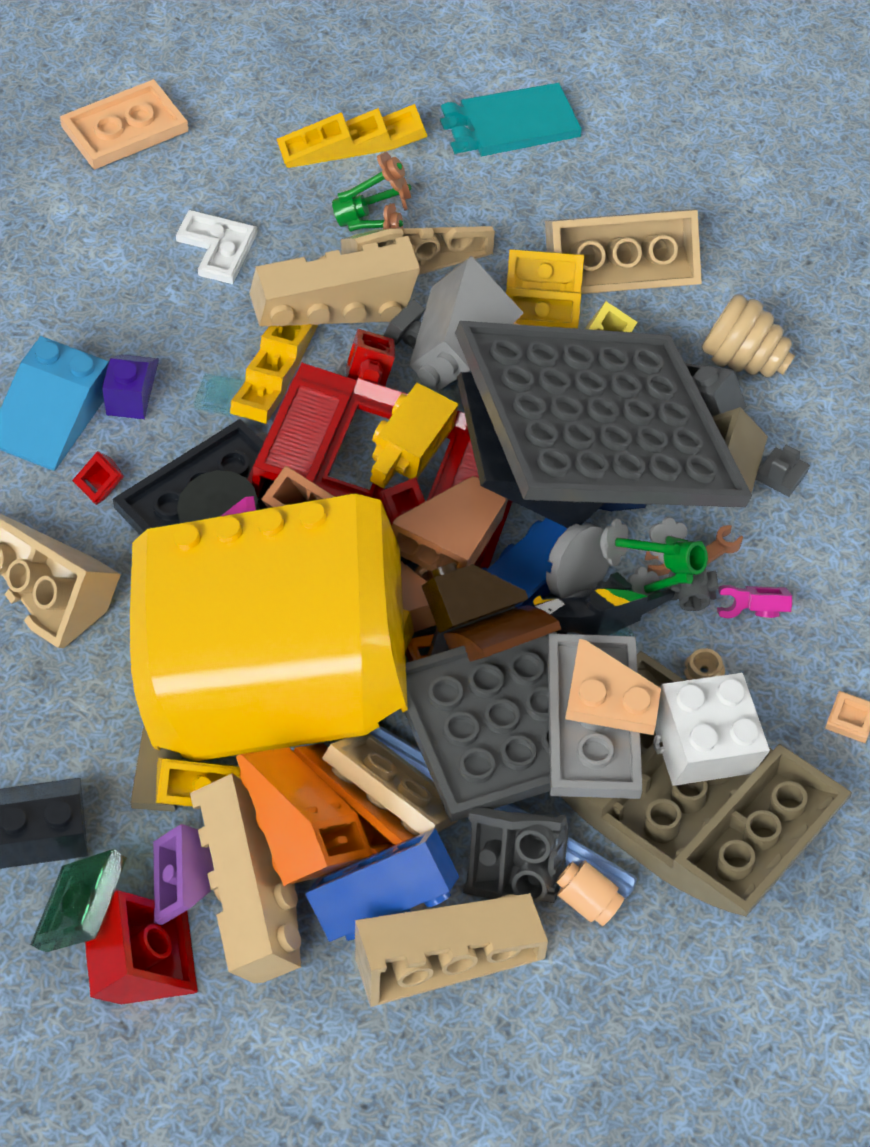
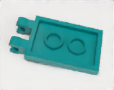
[440,83,582,157]

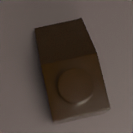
[421,562,528,634]

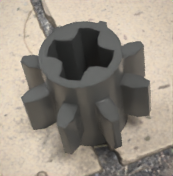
[667,568,719,611]

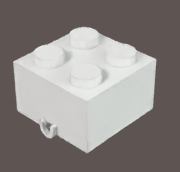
[654,673,770,786]

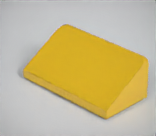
[156,757,241,807]

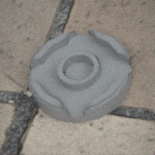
[546,522,609,598]

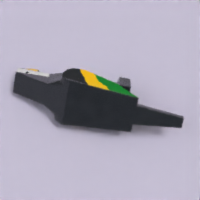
[531,572,675,636]

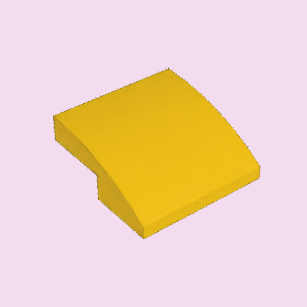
[506,249,584,329]

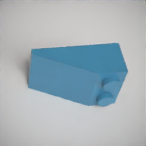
[0,336,109,471]

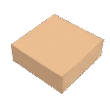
[825,691,870,743]

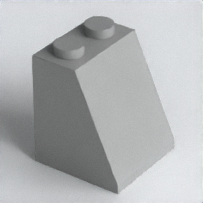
[409,256,524,392]

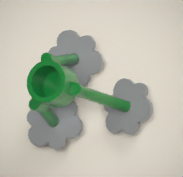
[600,517,708,614]

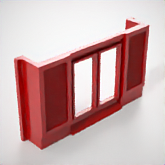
[247,362,513,569]

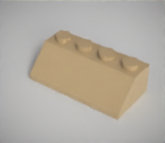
[545,209,702,294]

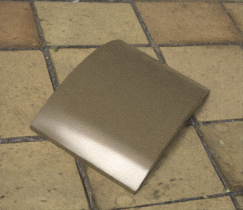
[560,651,852,917]

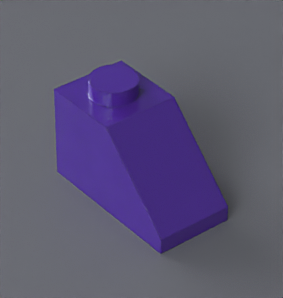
[102,354,159,420]

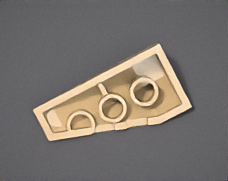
[341,226,495,275]
[0,513,121,648]

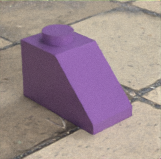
[153,824,214,925]

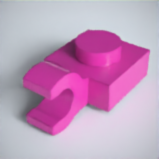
[717,585,792,618]

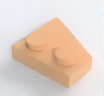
[565,639,661,735]

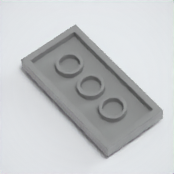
[548,634,642,799]

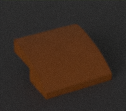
[444,606,561,662]

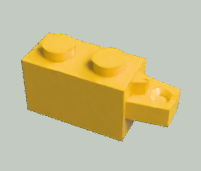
[370,383,459,488]

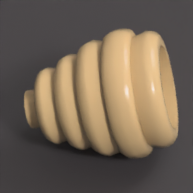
[702,294,795,378]

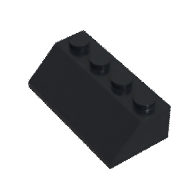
[0,778,88,869]

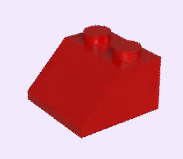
[82,890,198,1005]

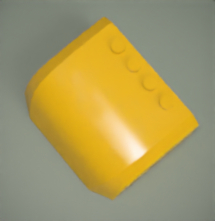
[130,494,408,761]

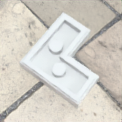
[176,210,258,284]

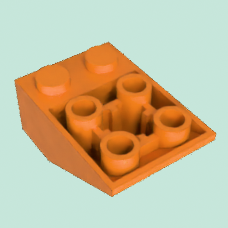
[236,747,373,886]

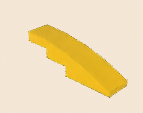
[277,104,428,168]
[230,324,318,424]

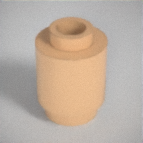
[556,860,625,926]

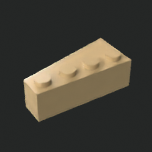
[249,236,420,326]
[190,774,301,984]
[355,893,548,1007]

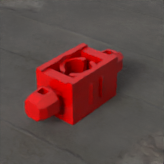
[346,329,395,386]

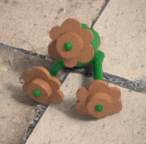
[332,151,412,232]

